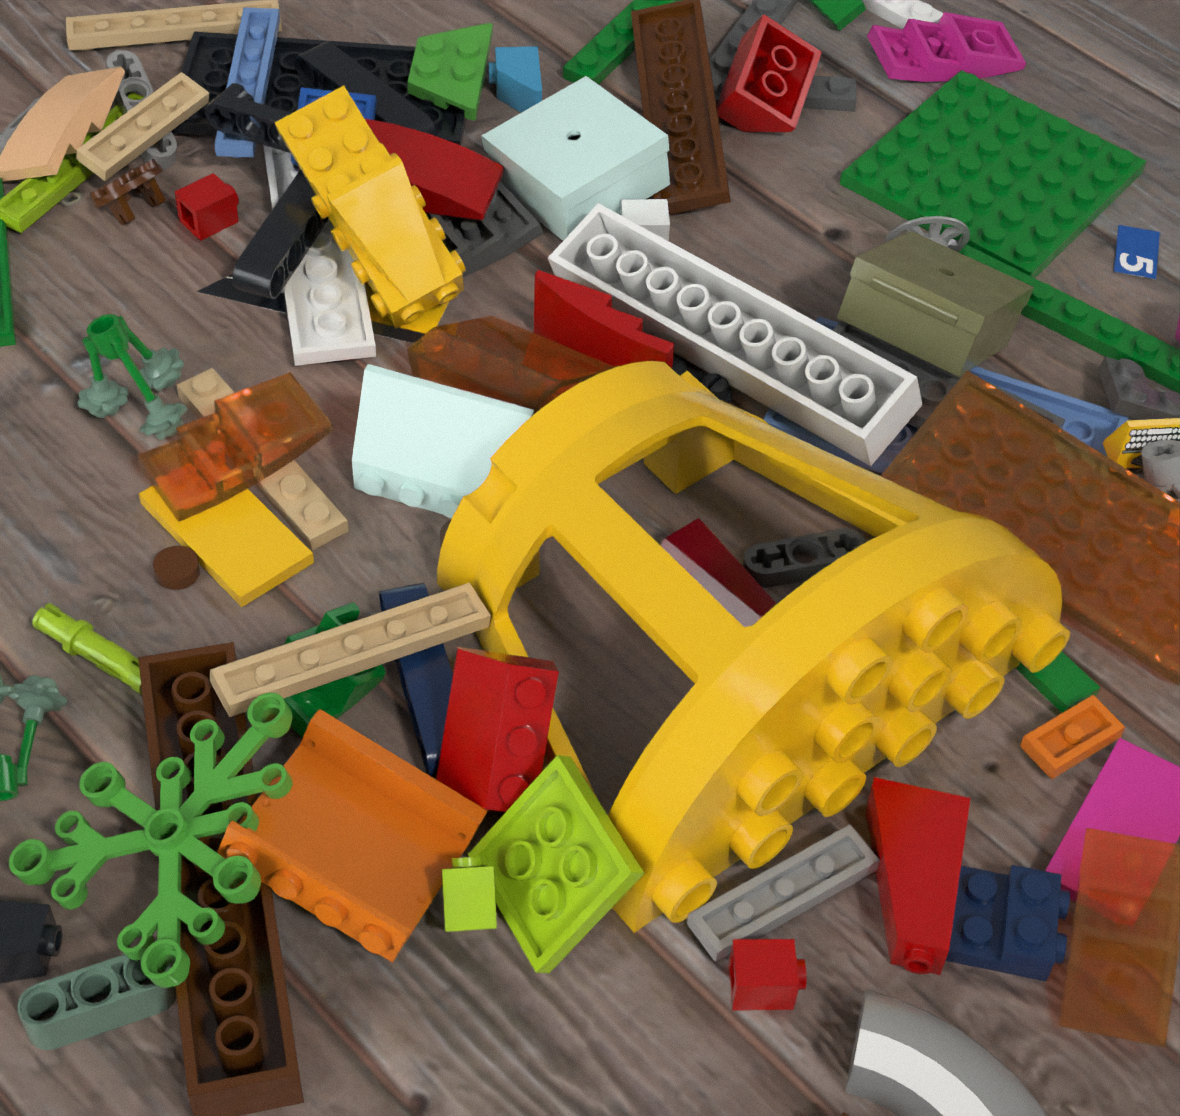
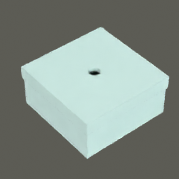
[481,76,670,241]

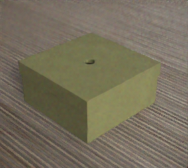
[837,231,1034,377]

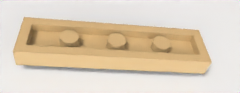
[76,72,209,181]

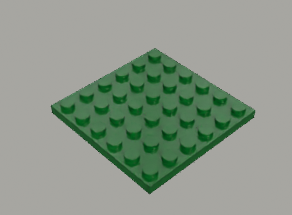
[840,70,1146,278]

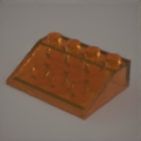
[407,315,615,414]

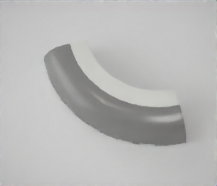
[845,989,1048,1116]

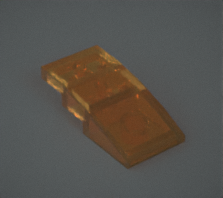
[138,372,333,522]
[1059,828,1180,1048]

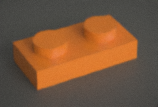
[1020,695,1125,780]

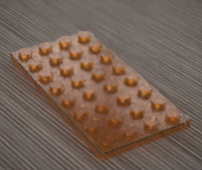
[881,370,1180,686]

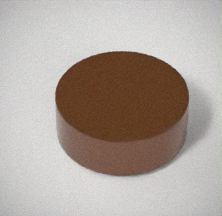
[153,546,200,590]

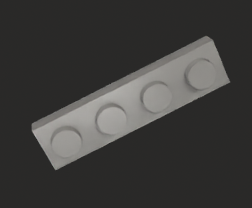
[687,824,880,963]

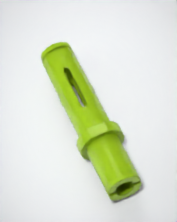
[33,603,142,695]

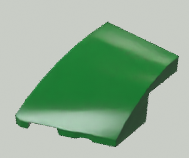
[284,602,386,738]

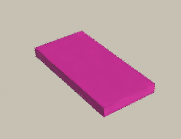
[1045,738,1180,931]

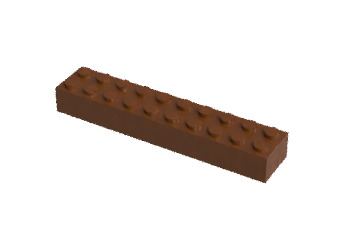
[138,642,304,1116]

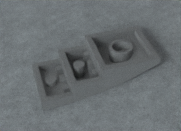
[425,181,543,277]

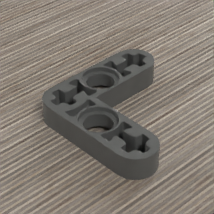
[743,528,866,588]

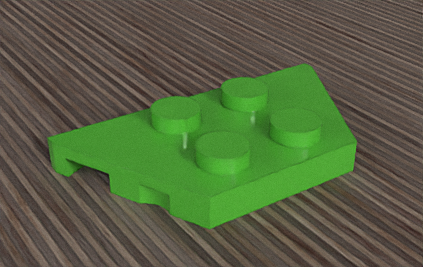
[408,23,493,121]

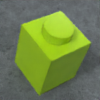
[442,856,497,932]

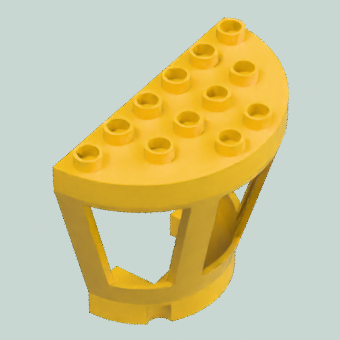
[437,361,1070,933]

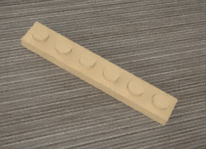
[66,0,282,51]
[177,368,349,551]
[210,583,491,717]

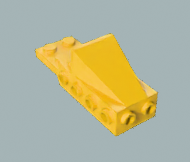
[275,86,466,328]

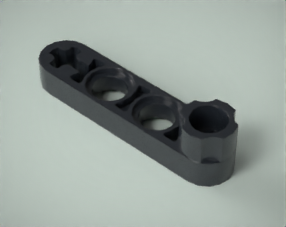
[205,83,292,153]

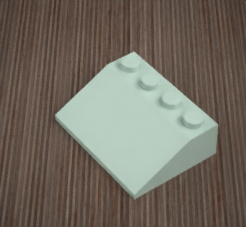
[352,364,534,518]

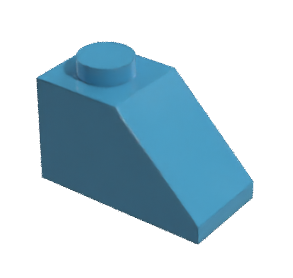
[488,46,542,113]

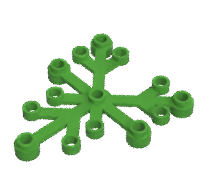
[9,693,293,988]

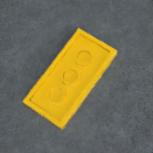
[138,452,314,608]

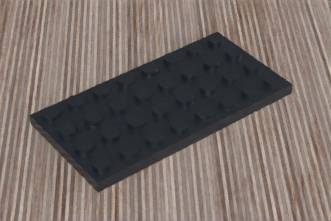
[172,31,466,146]

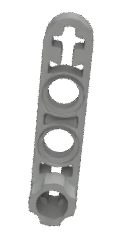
[106,50,177,169]

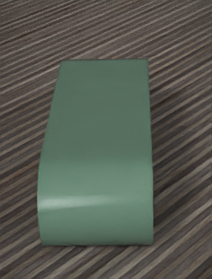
[17,954,177,1050]

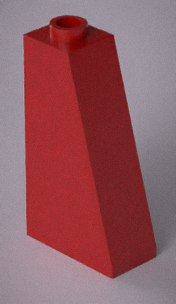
[866,777,971,975]

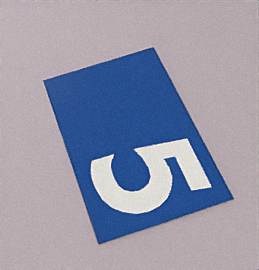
[1114,225,1160,279]

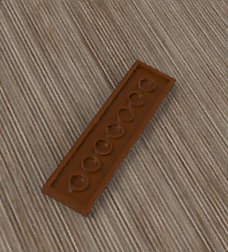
[631,0,731,215]

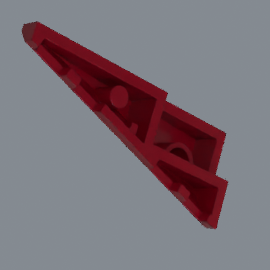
[660,518,776,627]

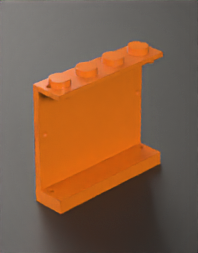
[217,709,488,963]

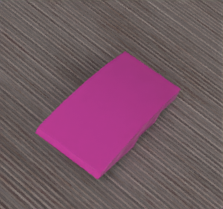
[867,12,1027,82]

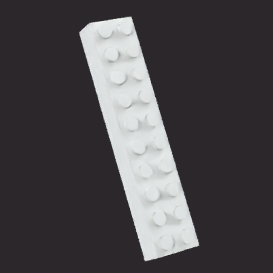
[548,203,922,466]

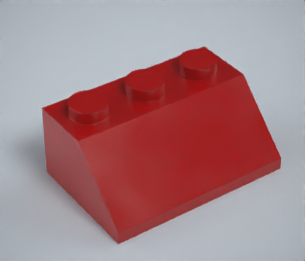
[716,14,822,132]
[436,647,559,812]

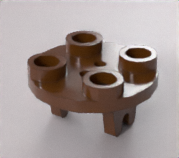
[90,158,165,225]

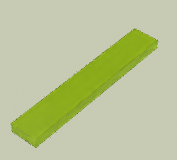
[0,92,144,233]

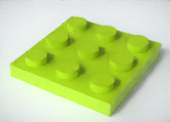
[468,755,645,973]

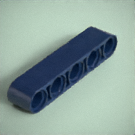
[379,582,453,778]

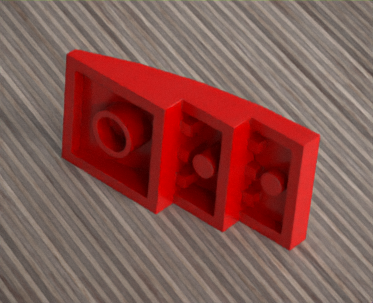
[365,119,504,220]
[534,270,674,378]

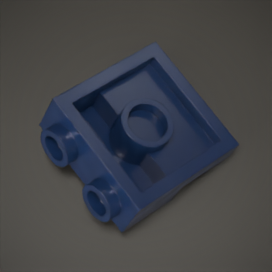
[946,865,1070,981]

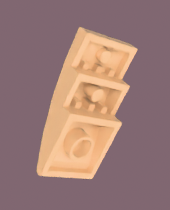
[0,67,125,182]

